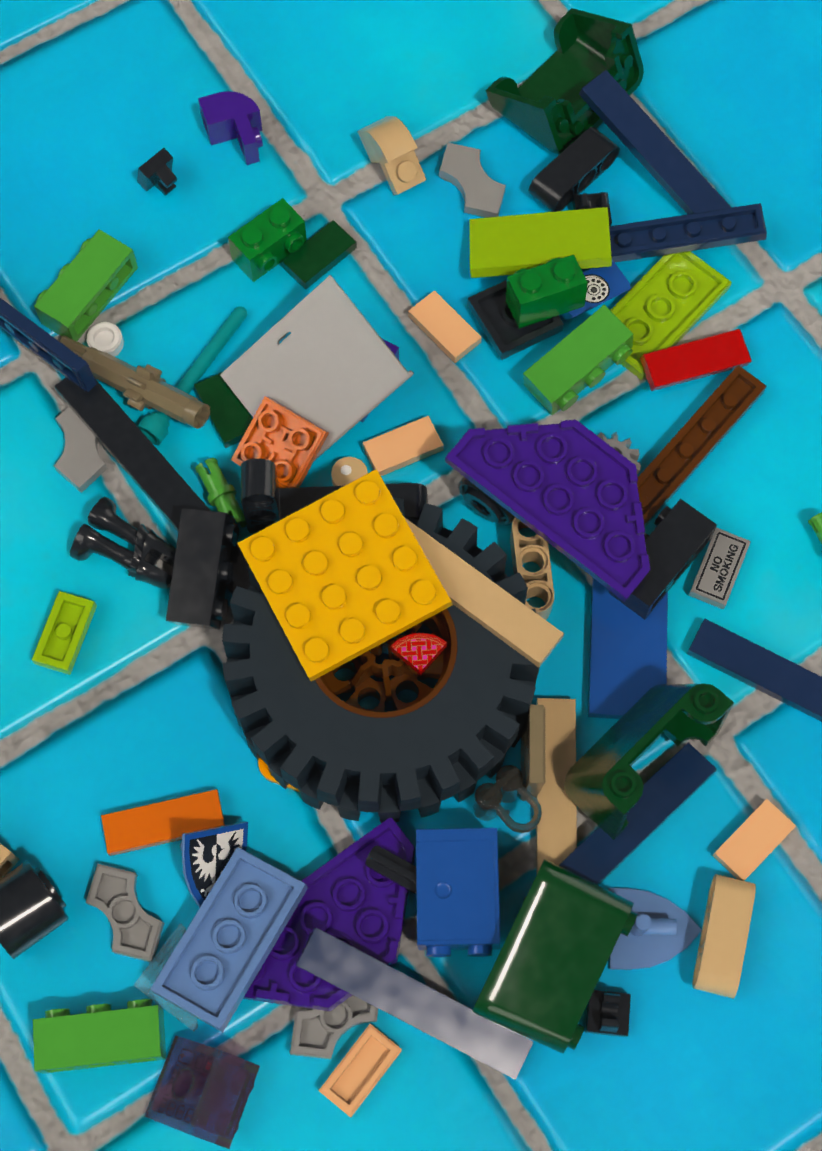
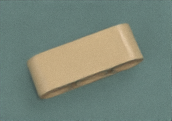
[510,517,554,620]
[692,874,756,999]

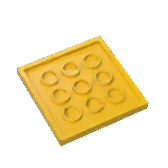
[237,469,452,682]

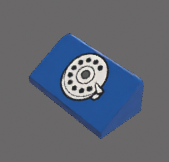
[562,260,632,320]

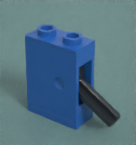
[365,828,501,957]

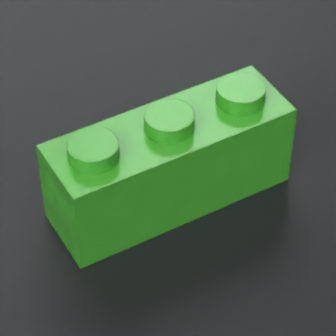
[34,229,138,341]
[523,304,634,416]
[33,999,166,1074]

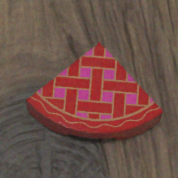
[390,633,447,675]

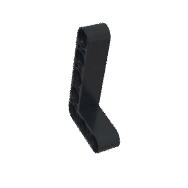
[241,459,428,534]

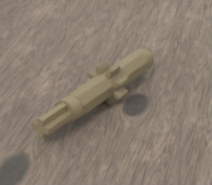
[60,335,210,429]

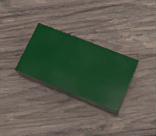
[282,220,357,289]
[194,372,252,448]

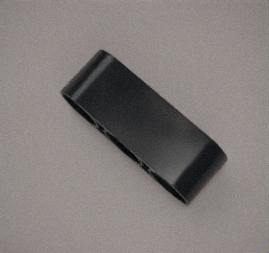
[528,127,620,212]

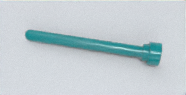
[137,306,247,445]

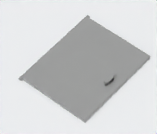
[220,275,414,461]

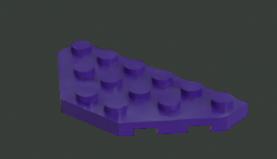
[445,420,650,602]
[243,818,415,1011]

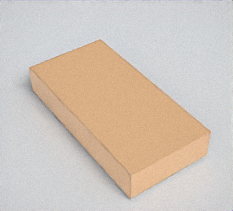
[408,290,482,363]
[363,415,444,476]
[712,799,796,881]
[318,1024,402,1118]

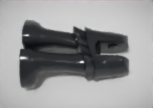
[70,496,176,590]

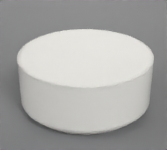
[87,322,124,357]

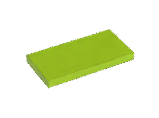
[469,207,612,278]
[610,251,732,380]

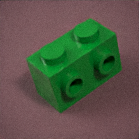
[228,198,307,282]
[506,254,588,328]

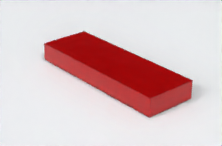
[640,329,752,391]

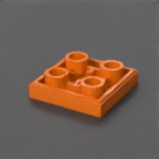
[231,396,329,488]

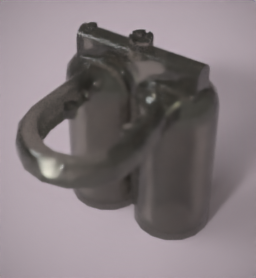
[472,765,542,833]

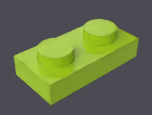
[32,591,97,675]

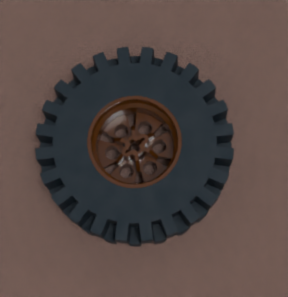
[222,497,540,823]

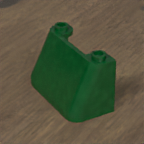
[485,8,644,154]
[564,683,734,840]
[472,859,638,1054]

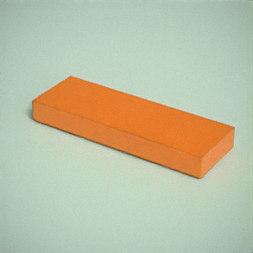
[101,789,225,856]

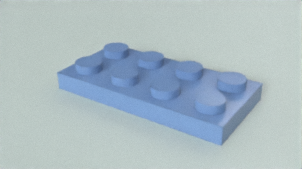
[150,847,308,1033]

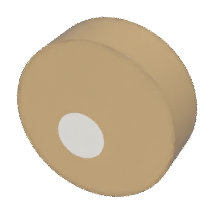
[331,457,368,486]

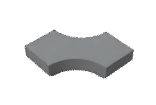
[439,143,506,218]
[54,406,108,493]
[86,864,164,963]
[290,995,378,1060]

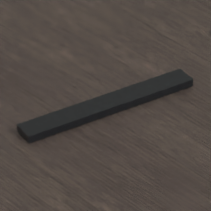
[54,377,251,595]

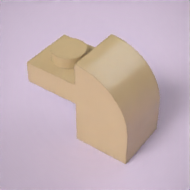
[358,116,427,195]

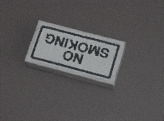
[688,528,751,609]

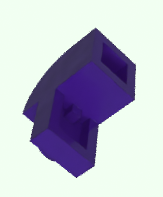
[198,91,263,165]

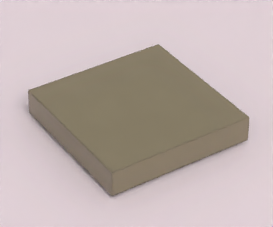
[520,704,546,801]

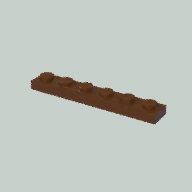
[637,365,767,527]

